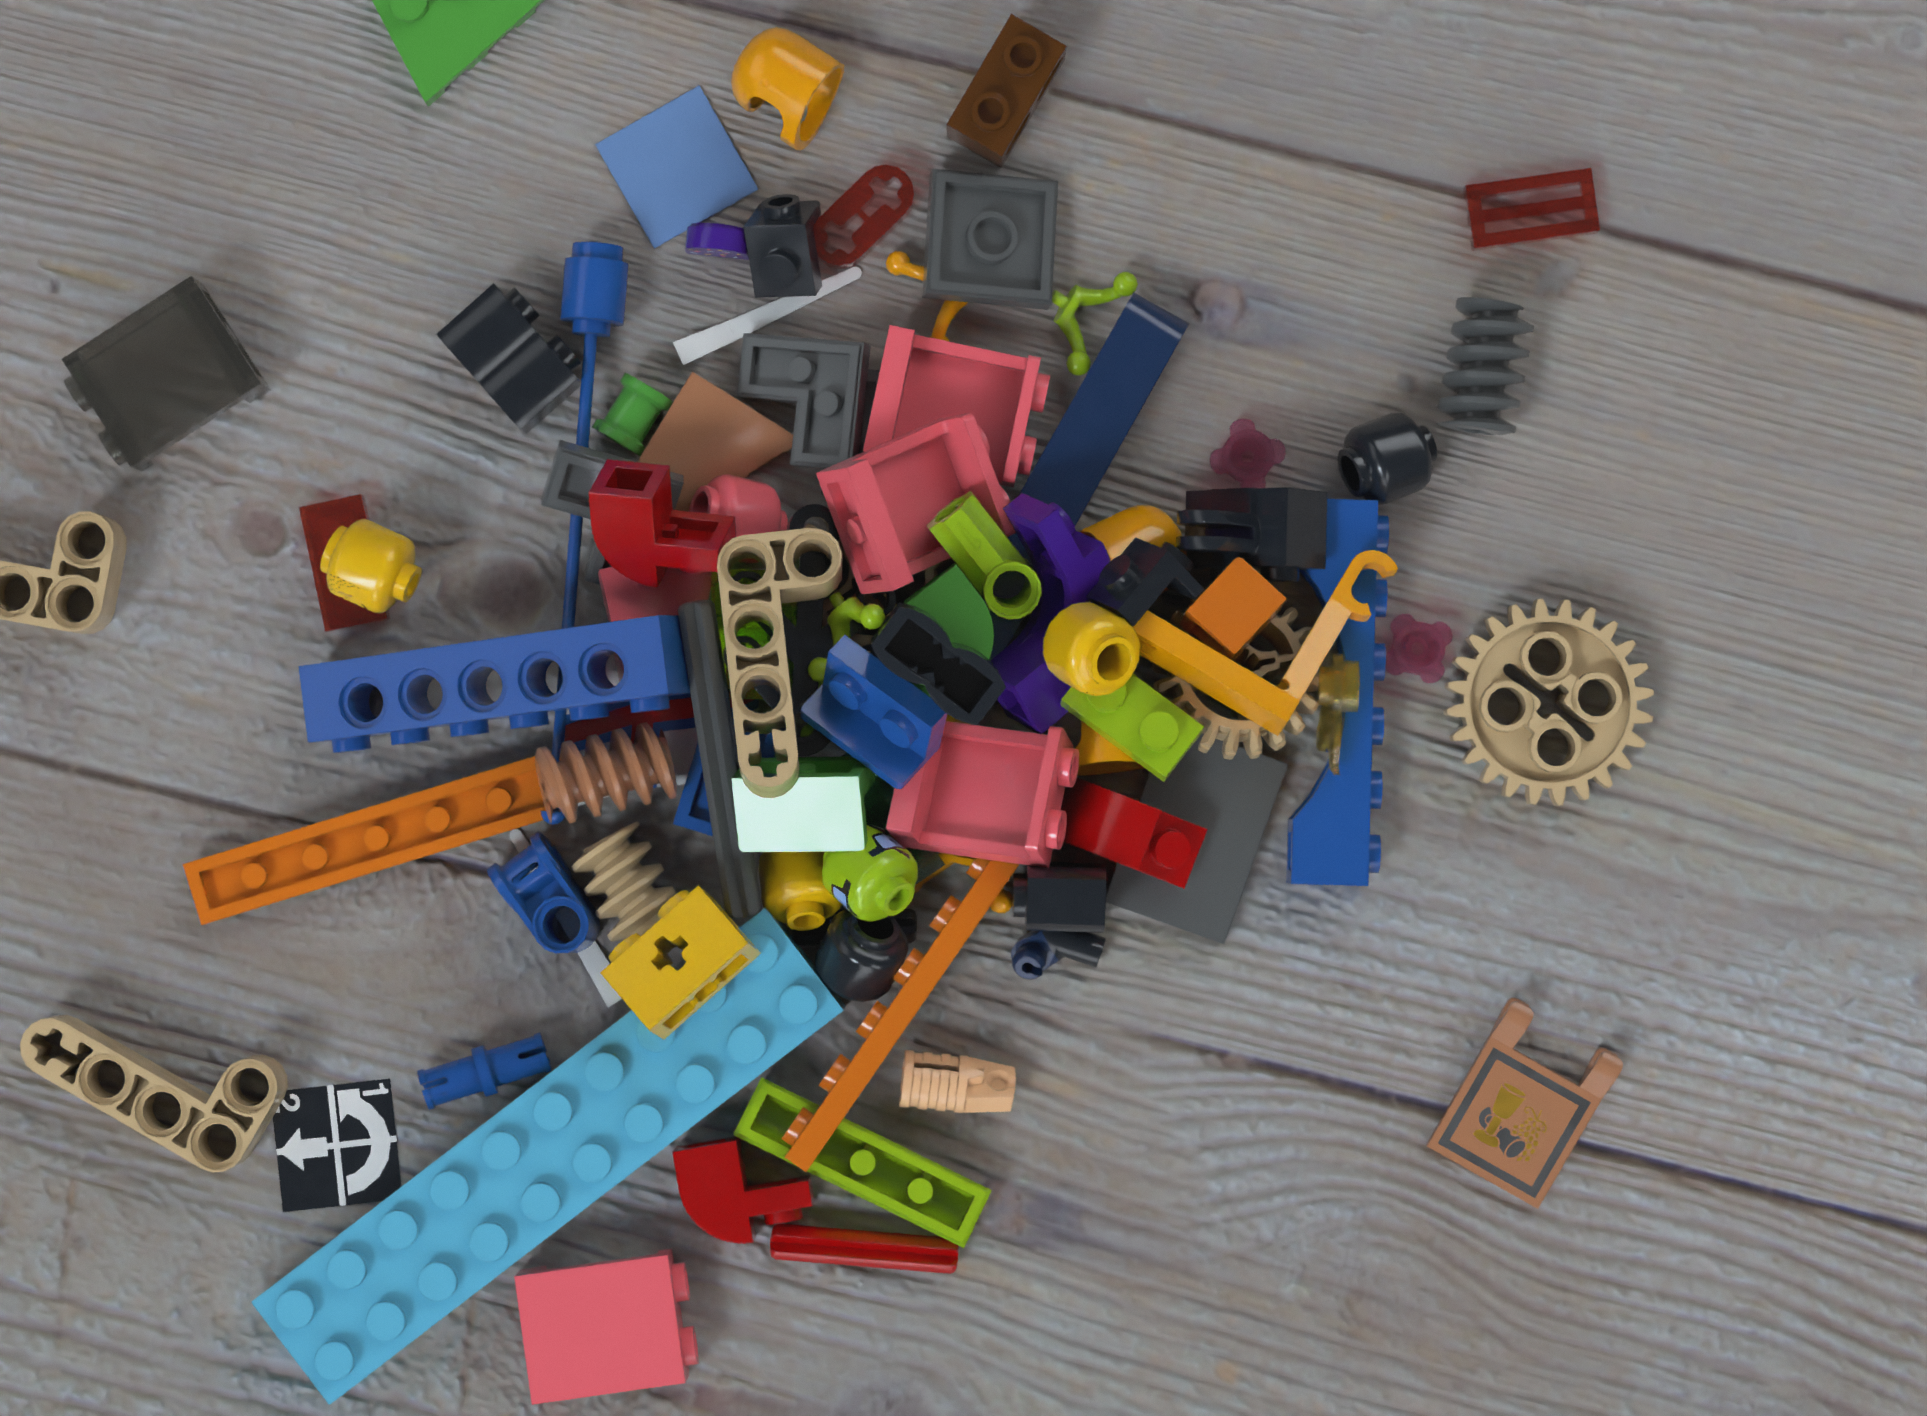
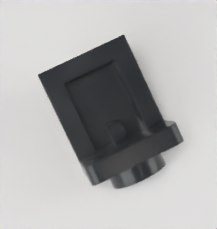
[744,194,822,298]
[1086,537,1205,626]

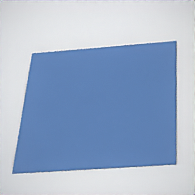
[595,85,759,249]

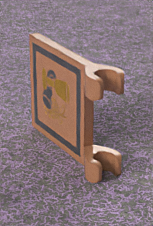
[1426,997,1623,1209]

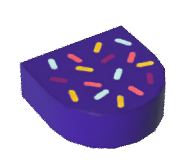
[685,223,749,260]

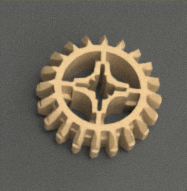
[1151,599,1325,760]

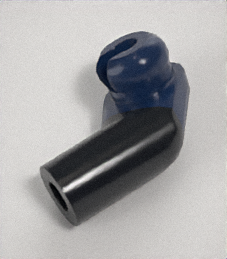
[1011,931,1106,980]

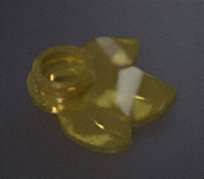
[1316,654,1360,775]

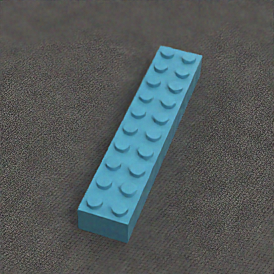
[251,907,846,1405]

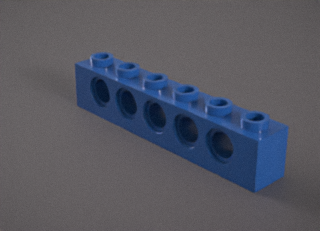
[298,615,690,753]

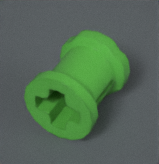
[592,373,673,456]

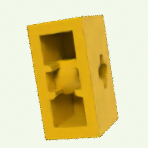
[600,885,761,1040]

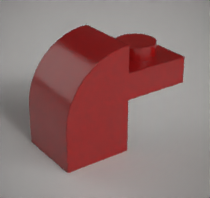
[588,459,736,588]
[1061,778,1208,889]
[672,1136,815,1244]

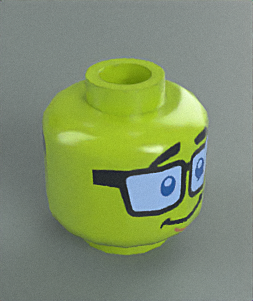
[822,824,918,922]

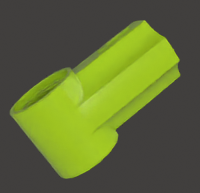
[927,491,1042,619]

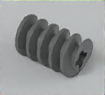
[1436,297,1534,436]

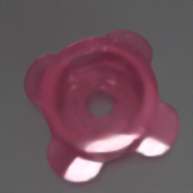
[1210,419,1286,488]
[1385,614,1453,683]

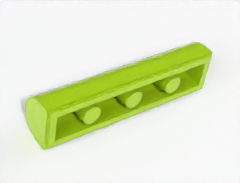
[733,1077,992,1248]

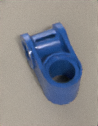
[487,831,600,953]

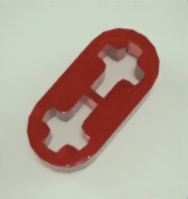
[813,164,915,270]

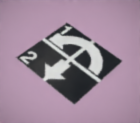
[273,1079,402,1212]

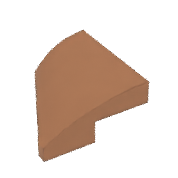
[637,372,793,512]

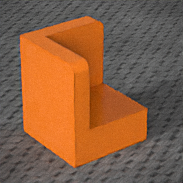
[1179,557,1287,661]

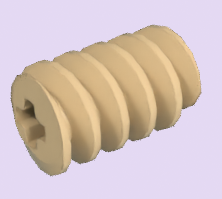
[571,821,676,942]

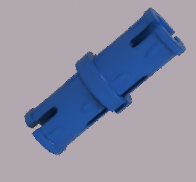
[417,1032,552,1110]

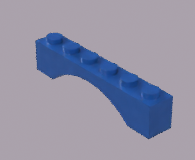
[1286,499,1389,886]

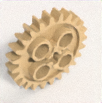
[1443,599,1654,806]

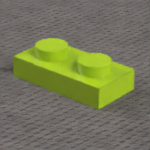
[1060,674,1204,782]

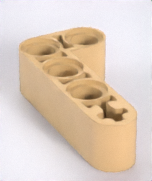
[0,511,127,634]
[717,528,842,799]
[20,1015,288,1173]

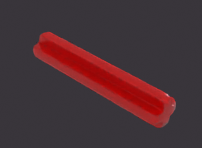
[770,1224,959,1274]

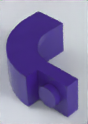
[991,493,1110,734]

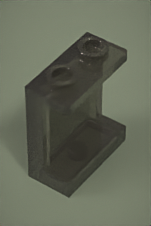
[62,276,271,471]

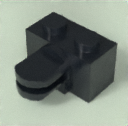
[1176,487,1327,582]

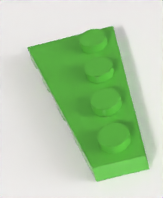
[372,0,545,107]

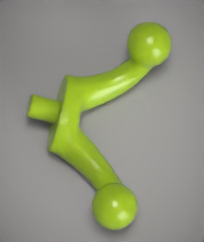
[1052,272,1138,376]
[808,592,885,682]

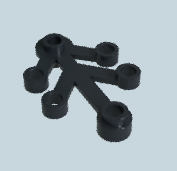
[723,504,896,756]

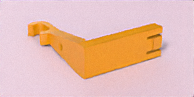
[1132,550,1398,736]

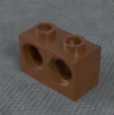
[946,14,1067,168]

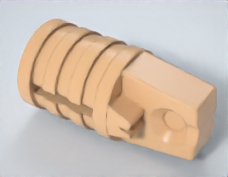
[899,1050,1016,1113]

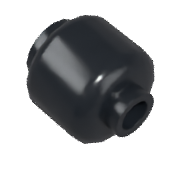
[1337,413,1437,505]
[815,909,908,1002]

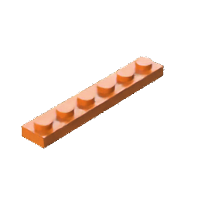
[183,751,552,925]
[781,858,1019,1172]

